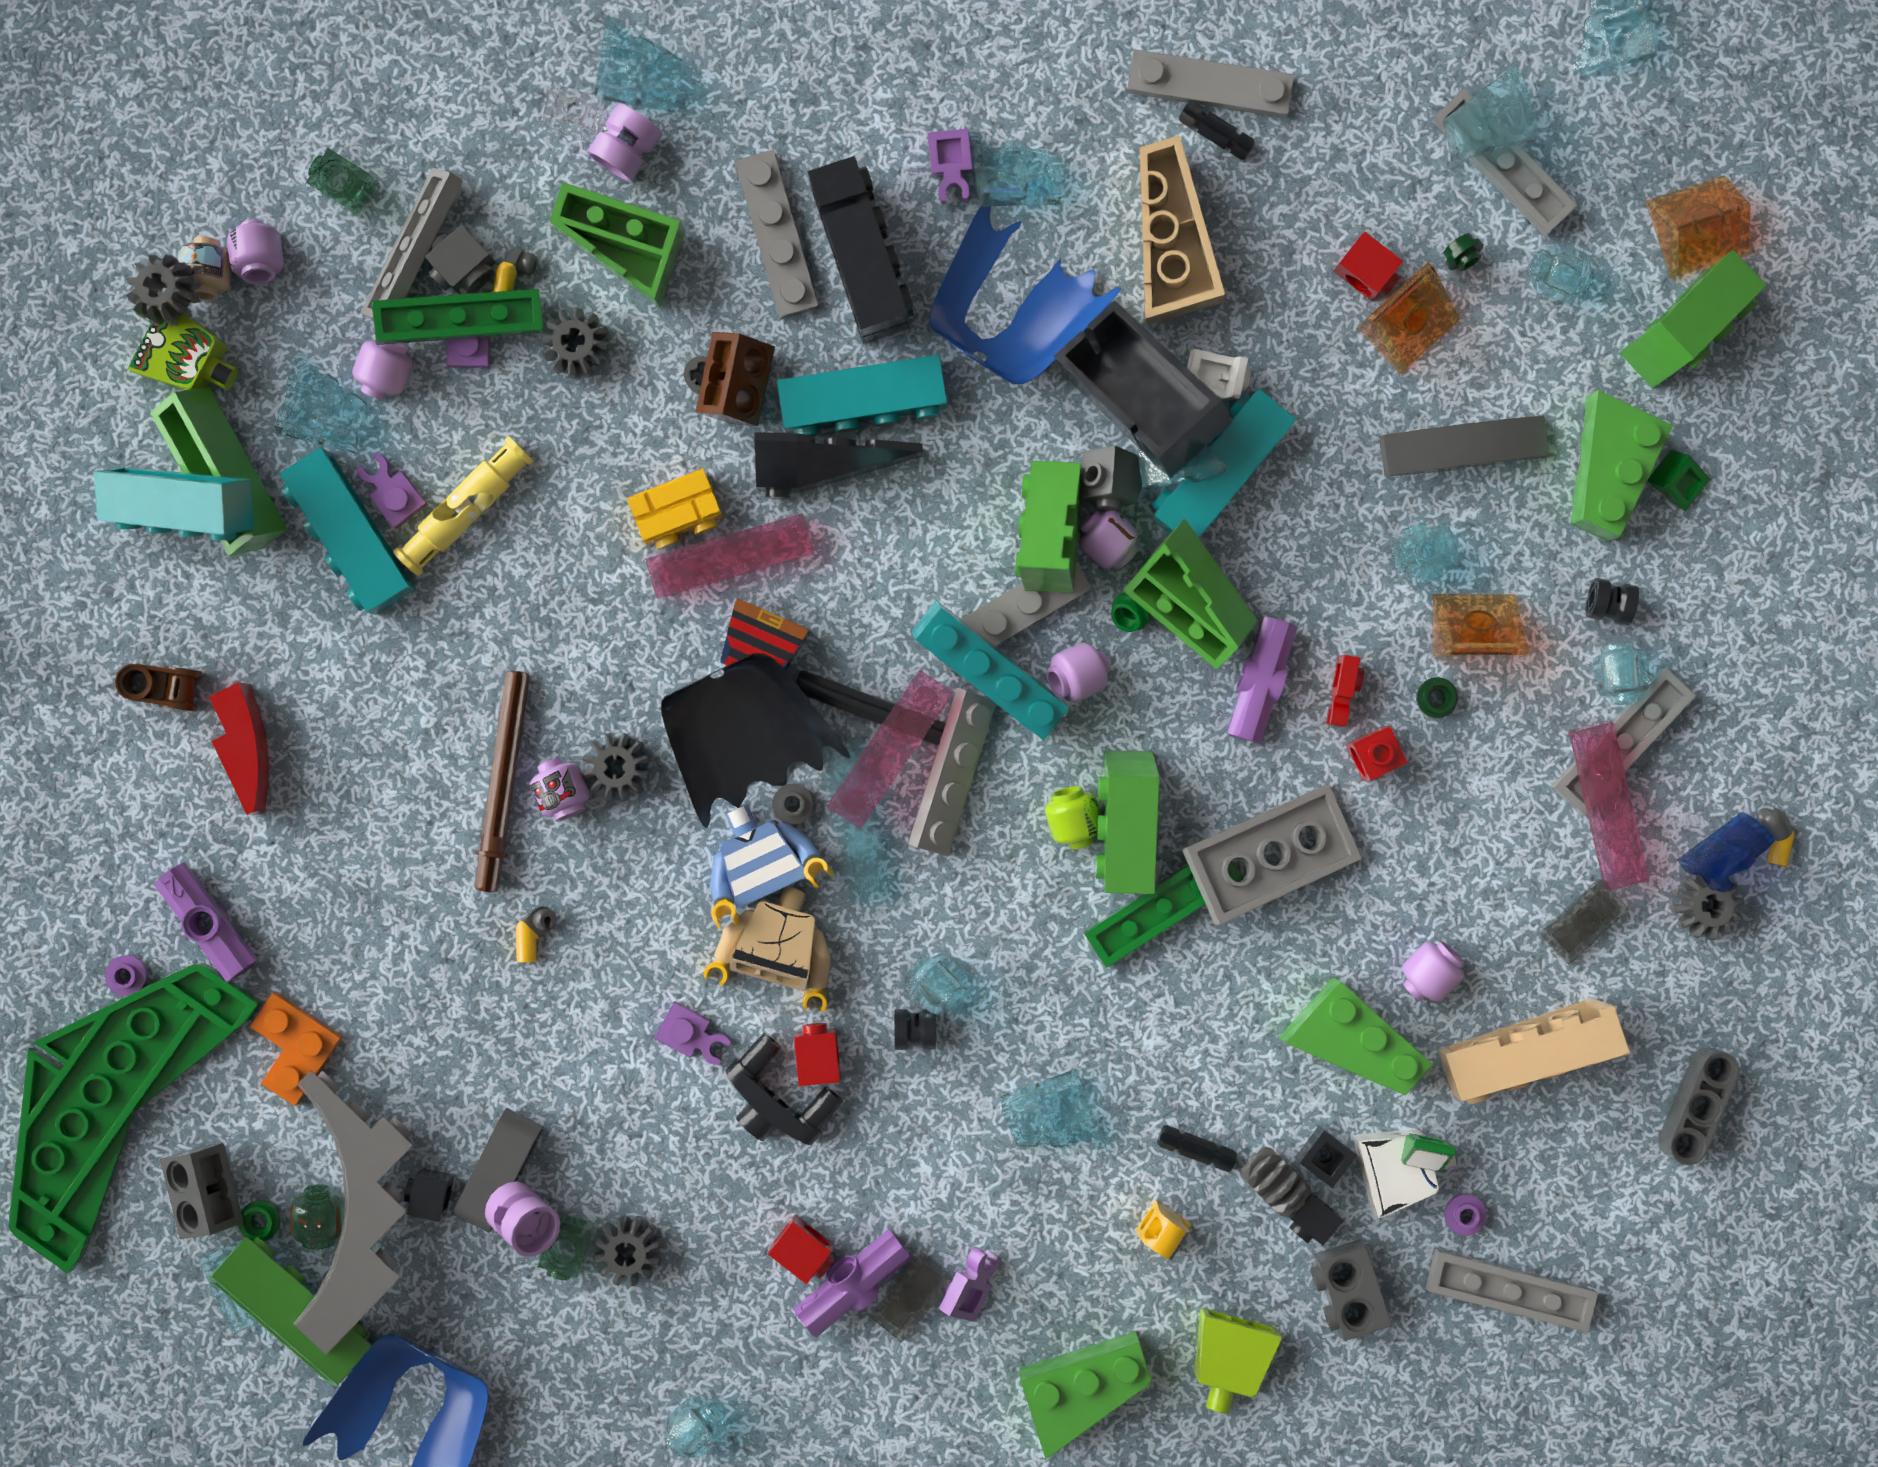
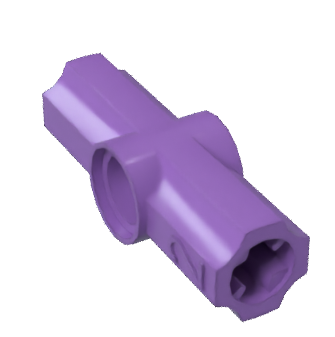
[1226,616,1298,744]
[153,862,259,983]
[793,1229,912,1338]

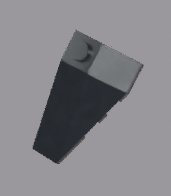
[754,432,923,500]

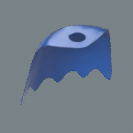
[929,199,1121,384]
[303,1334,488,1467]

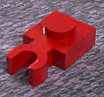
[1326,654,1364,727]

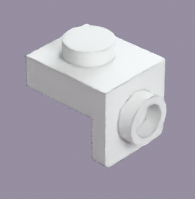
[1187,349,1251,401]

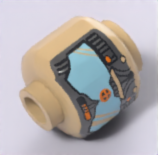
[177,236,232,301]

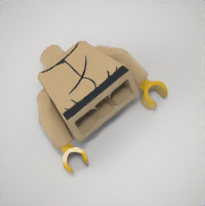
[703,887,831,1012]

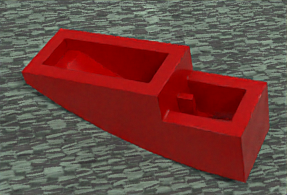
[208,682,269,815]

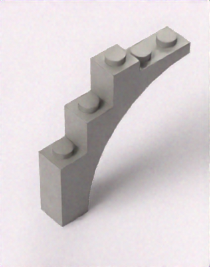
[294,1071,413,1354]

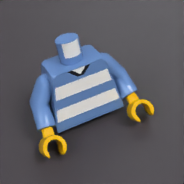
[710,804,834,930]

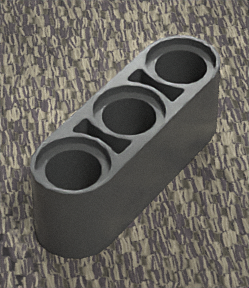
[1658,1047,1740,1165]
[452,1108,544,1233]

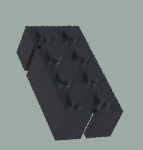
[807,155,914,344]
[1054,300,1232,479]

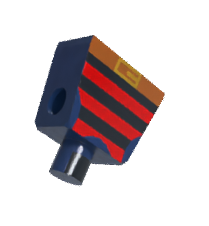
[720,598,811,670]

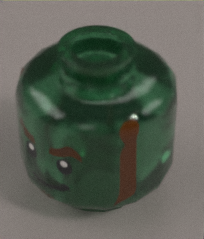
[290,1184,344,1250]

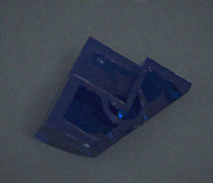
[1677,812,1776,892]

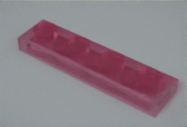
[645,514,814,599]
[827,670,954,830]
[1568,721,1650,891]

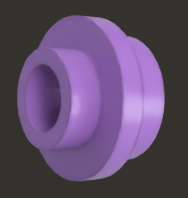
[105,955,148,996]
[1444,1194,1486,1236]

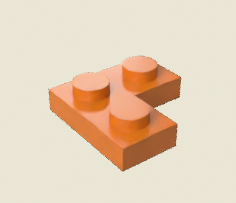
[250,992,344,1106]

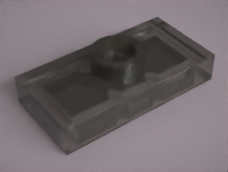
[1539,879,1629,965]
[870,1251,953,1343]

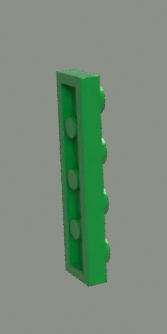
[371,289,543,345]
[1083,860,1244,968]

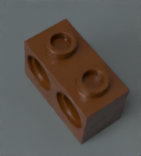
[695,332,775,426]

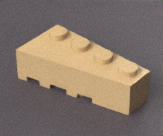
[1140,135,1225,325]
[1438,998,1630,1104]

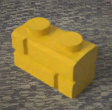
[627,468,724,550]

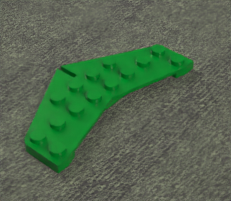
[9,963,262,1274]

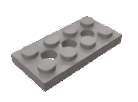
[1182,784,1362,925]

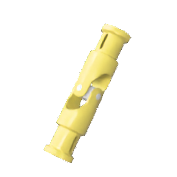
[393,436,534,577]

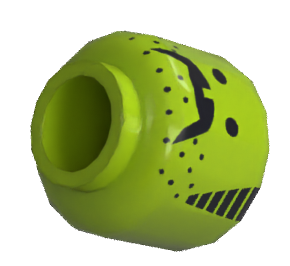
[1044,786,1101,849]

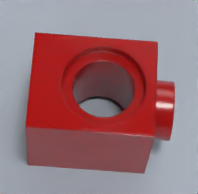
[1333,231,1403,301]
[1345,726,1408,781]
[794,1023,841,1086]
[767,1214,834,1285]

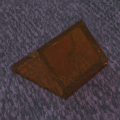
[1645,176,1751,278]
[1357,262,1460,374]
[1432,594,1529,658]

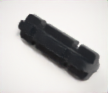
[1179,101,1255,160]
[1157,1125,1237,1172]

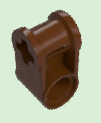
[115,664,202,712]

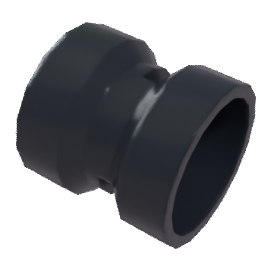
[1585,578,1639,625]
[894,1009,936,1050]

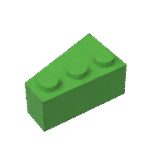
[550,182,686,308]
[1620,250,1767,388]
[1570,390,1673,542]
[1015,460,1082,593]
[1122,518,1258,669]
[1095,751,1159,894]
[1278,977,1433,1096]
[1019,1331,1152,1460]

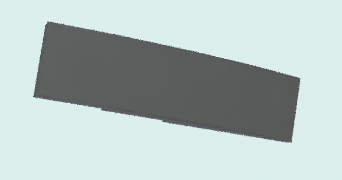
[1379,415,1550,477]

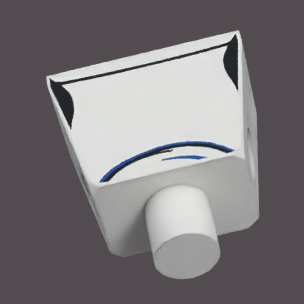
[1352,1130,1456,1218]

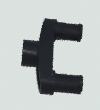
[725,1032,843,1146]

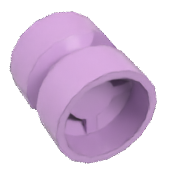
[587,103,663,182]
[485,1181,560,1257]

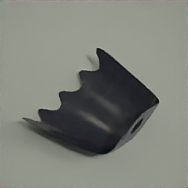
[661,653,850,828]

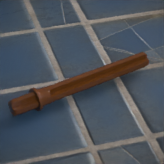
[474,670,530,893]

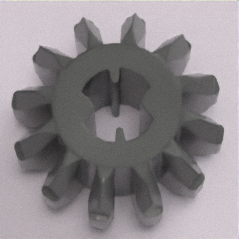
[126,254,201,326]
[540,308,611,379]
[582,733,652,801]
[1670,870,1745,940]
[1241,1147,1311,1217]
[593,1215,663,1286]

